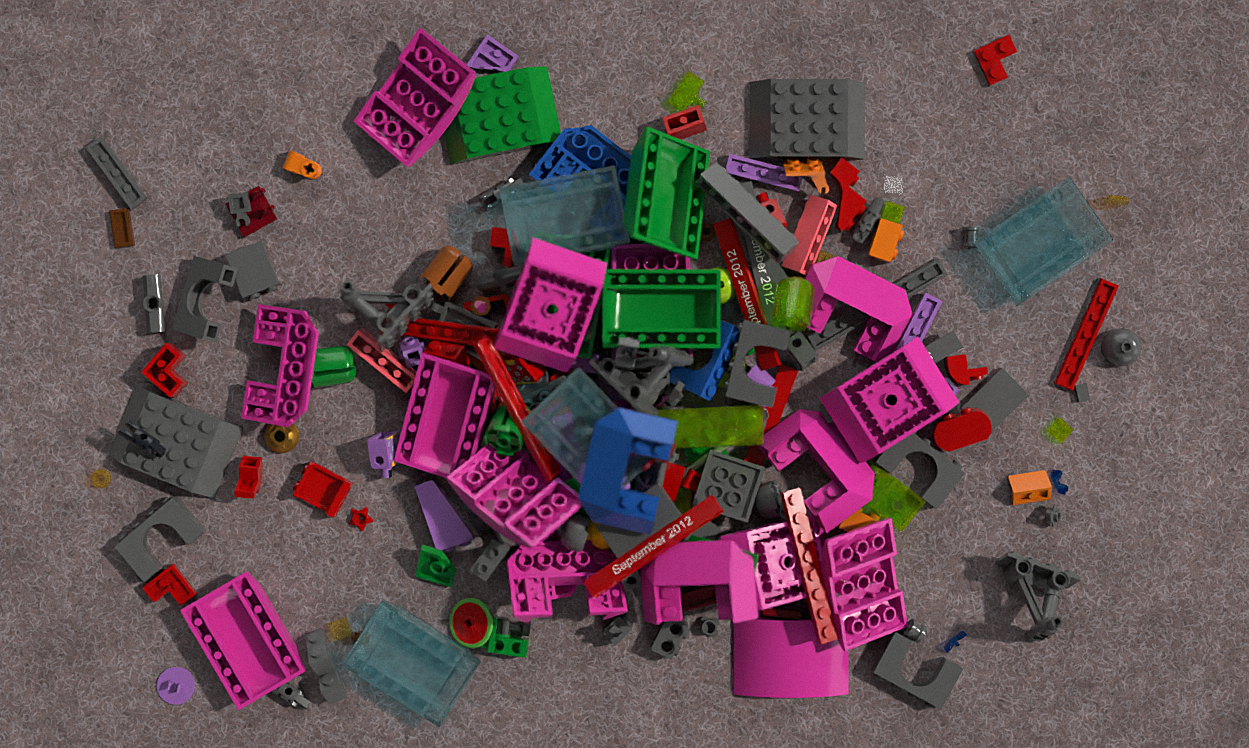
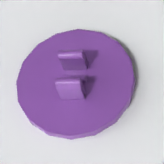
[157,667,195,705]

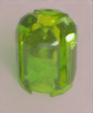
[771,277,815,331]

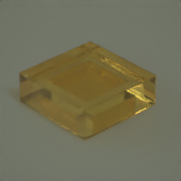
[1104,195,1129,206]
[328,617,353,641]

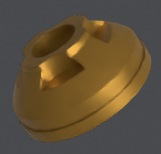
[264,423,300,453]

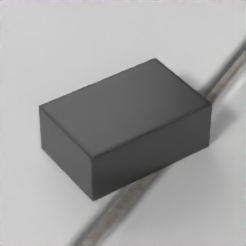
[1075,383,1090,402]

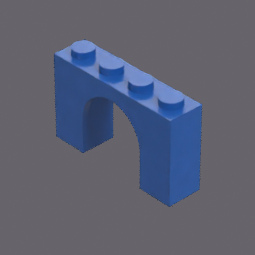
[670,320,740,401]

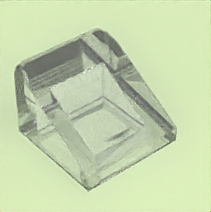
[882,175,903,196]

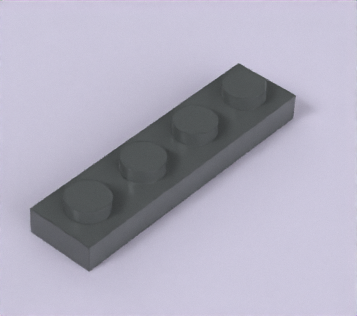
[86,136,148,210]

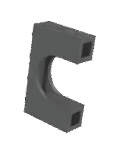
[172,256,238,343]
[724,320,791,407]
[874,431,965,509]
[115,496,207,582]
[871,631,963,709]

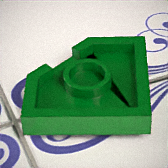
[415,545,457,588]

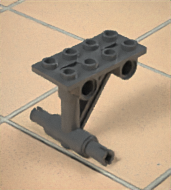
[340,280,434,352]
[589,346,694,415]
[996,551,1081,643]

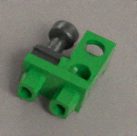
[480,615,531,658]

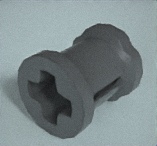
[963,227,980,247]

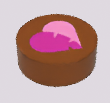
[471,296,491,316]

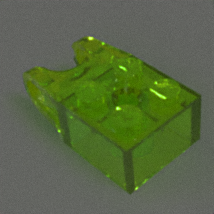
[866,463,926,533]

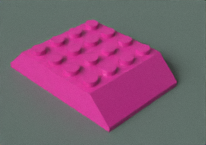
[394,353,496,478]
[180,571,306,710]

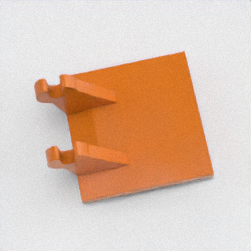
[783,158,829,194]

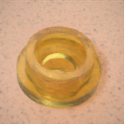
[92,469,112,488]

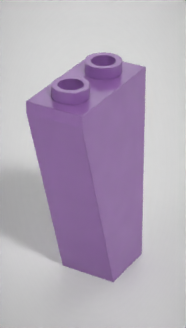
[414,479,475,553]

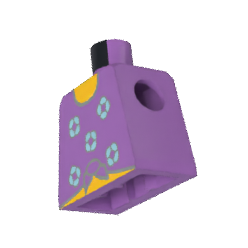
[367,432,399,478]

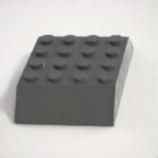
[750,79,865,159]
[108,384,243,498]

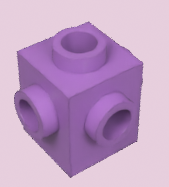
[397,337,425,368]

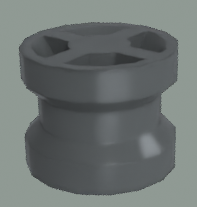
[903,619,927,643]

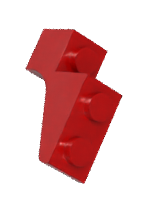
[828,157,867,233]

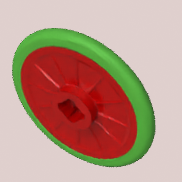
[449,598,493,648]

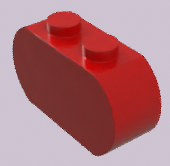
[934,406,992,452]

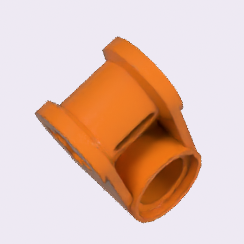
[282,150,322,179]

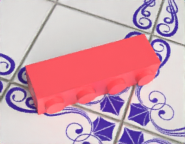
[782,195,838,276]
[346,328,417,393]

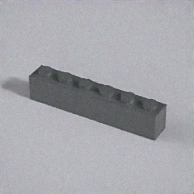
[696,162,799,264]

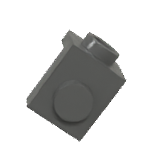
[615,337,639,369]

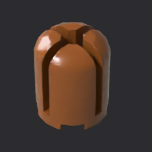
[418,245,473,301]

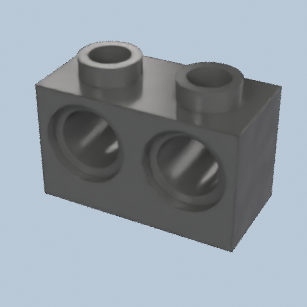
[650,620,690,660]

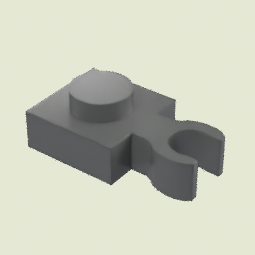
[227,192,251,227]

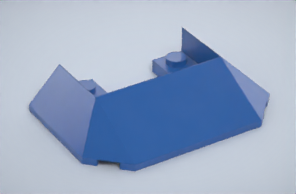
[529,125,631,245]
[578,408,677,535]

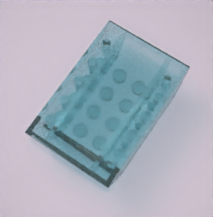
[499,166,630,265]
[973,176,1113,306]
[521,367,651,488]
[342,600,481,727]

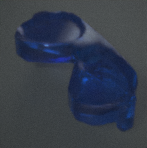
[1050,469,1069,495]
[944,631,967,653]

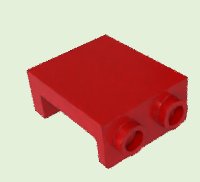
[292,461,354,518]

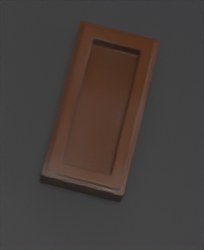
[109,208,135,249]

